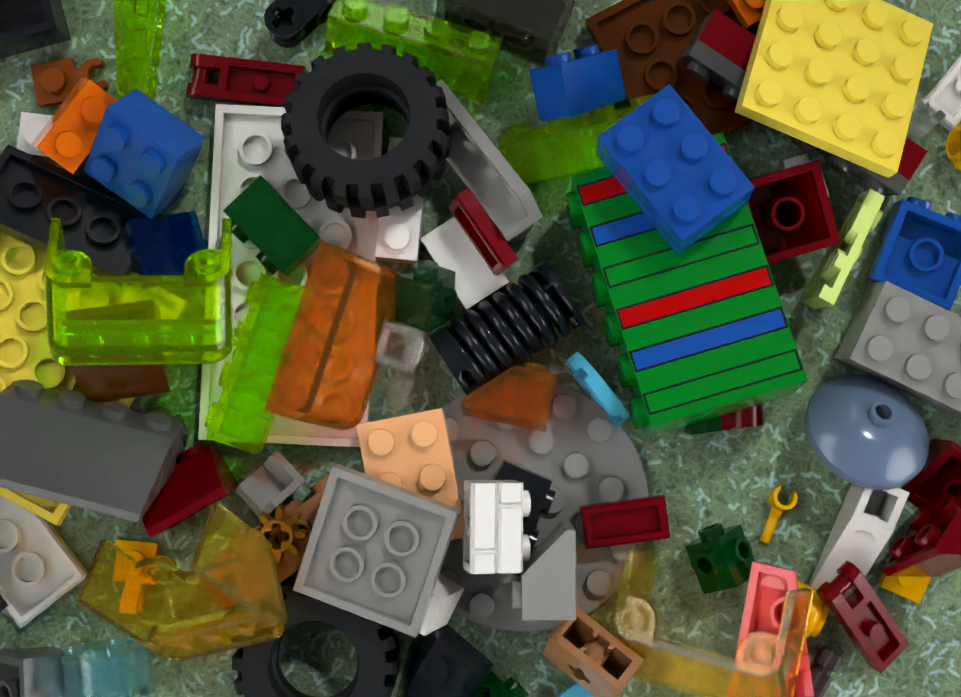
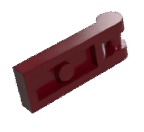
[186,53,307,107]
[816,561,909,673]

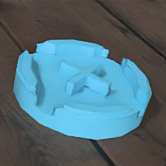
[565,351,630,426]

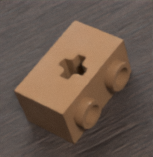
[542,606,644,697]

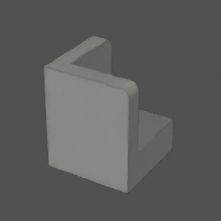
[235,450,306,516]

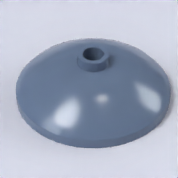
[805,374,929,490]

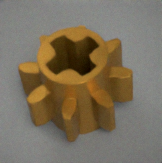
[251,505,308,562]

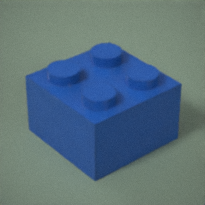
[83,88,206,220]

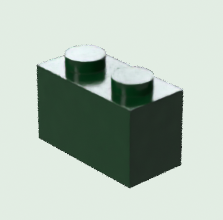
[223,175,324,276]

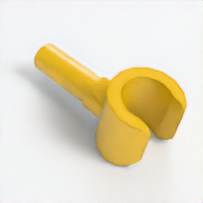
[759,486,798,544]

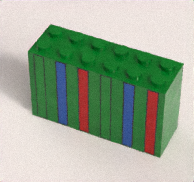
[565,132,808,438]

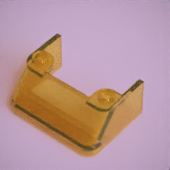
[76,502,288,661]
[614,550,814,697]

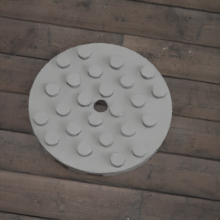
[440,380,649,632]

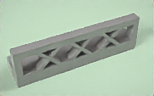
[436,79,543,242]

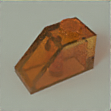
[461,363,557,432]

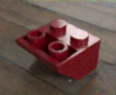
[881,494,961,577]

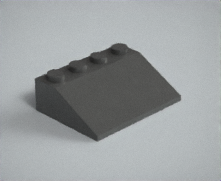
[0,380,184,522]

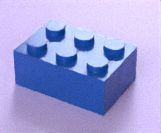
[596,84,755,255]

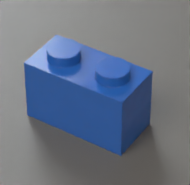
[529,44,626,121]

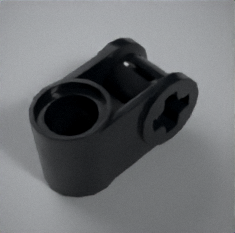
[264,0,344,48]

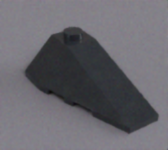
[396,624,494,697]

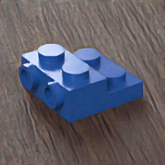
[867,197,961,310]

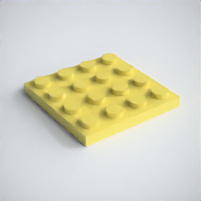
[735,0,933,178]

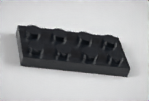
[0,145,162,287]

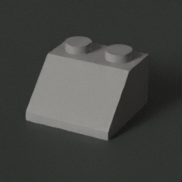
[511,521,576,621]

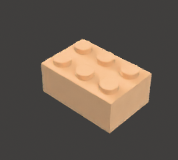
[356,407,463,540]

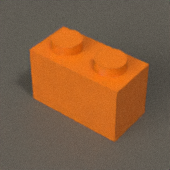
[31,77,117,174]

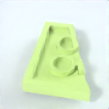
[799,189,885,309]

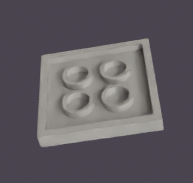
[293,464,461,638]

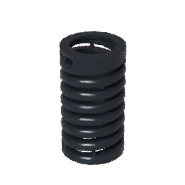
[428,260,586,399]

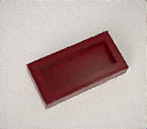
[449,187,518,276]
[579,495,670,550]

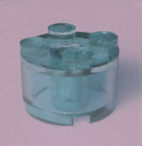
[61,632,156,697]

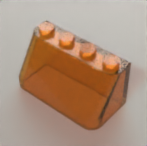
[264,241,404,431]

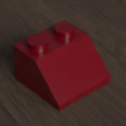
[747,160,841,264]
[142,442,239,538]

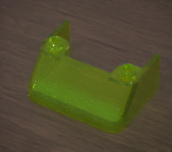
[45,218,234,366]

